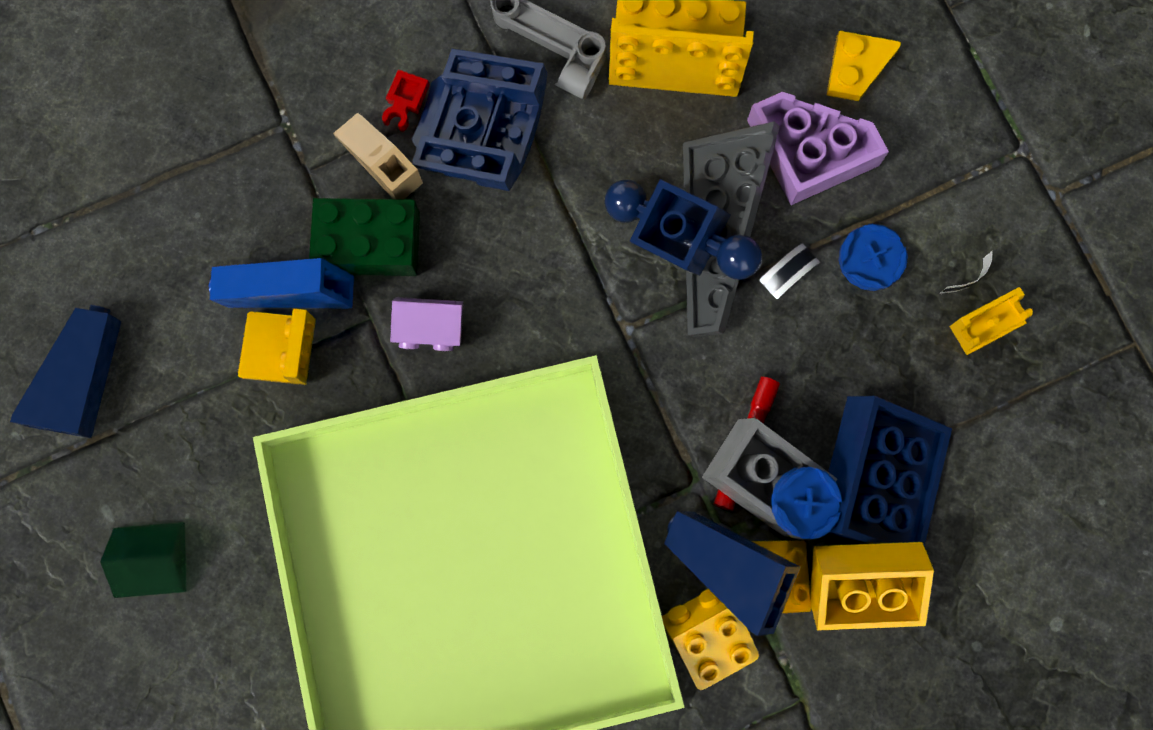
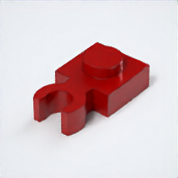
[382,69,430,132]

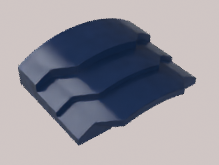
[411,48,548,191]

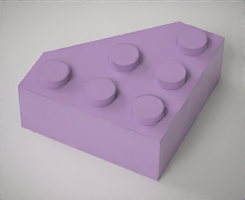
[747,92,889,205]

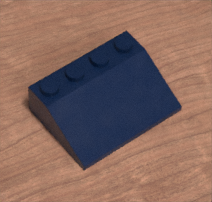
[827,396,952,546]

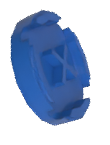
[838,224,908,291]
[771,467,842,539]

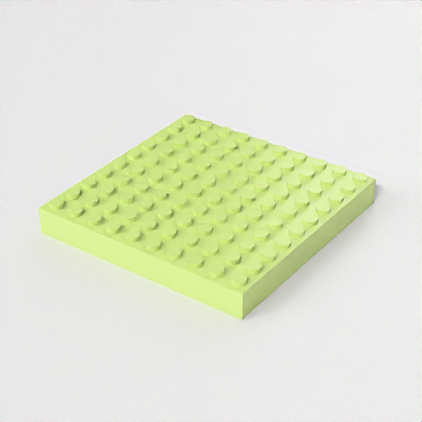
[253,355,684,730]

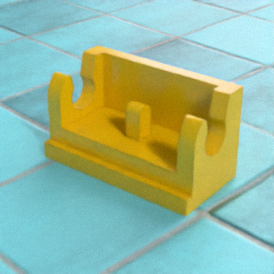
[949,287,1033,355]

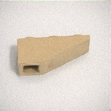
[333,113,423,200]

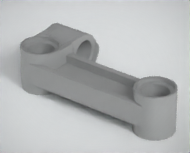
[490,0,606,100]

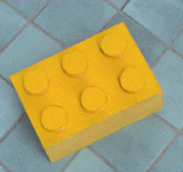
[810,542,934,630]

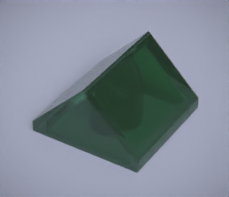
[100,522,186,598]

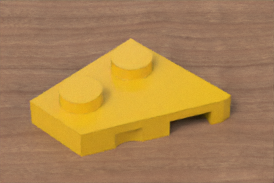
[826,31,901,101]

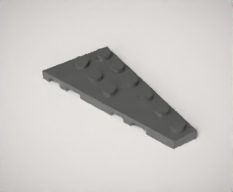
[683,121,780,338]

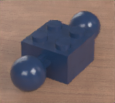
[605,179,762,280]

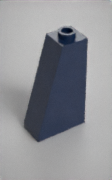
[10,305,121,438]
[664,511,801,636]

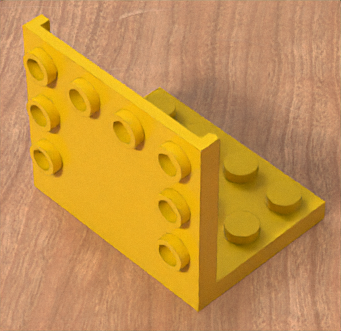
[609,0,754,97]

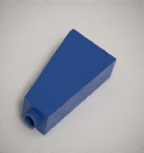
[209,258,354,309]

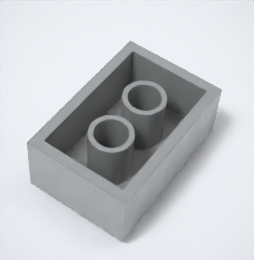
[702,418,837,539]

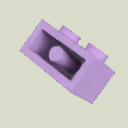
[390,297,463,351]

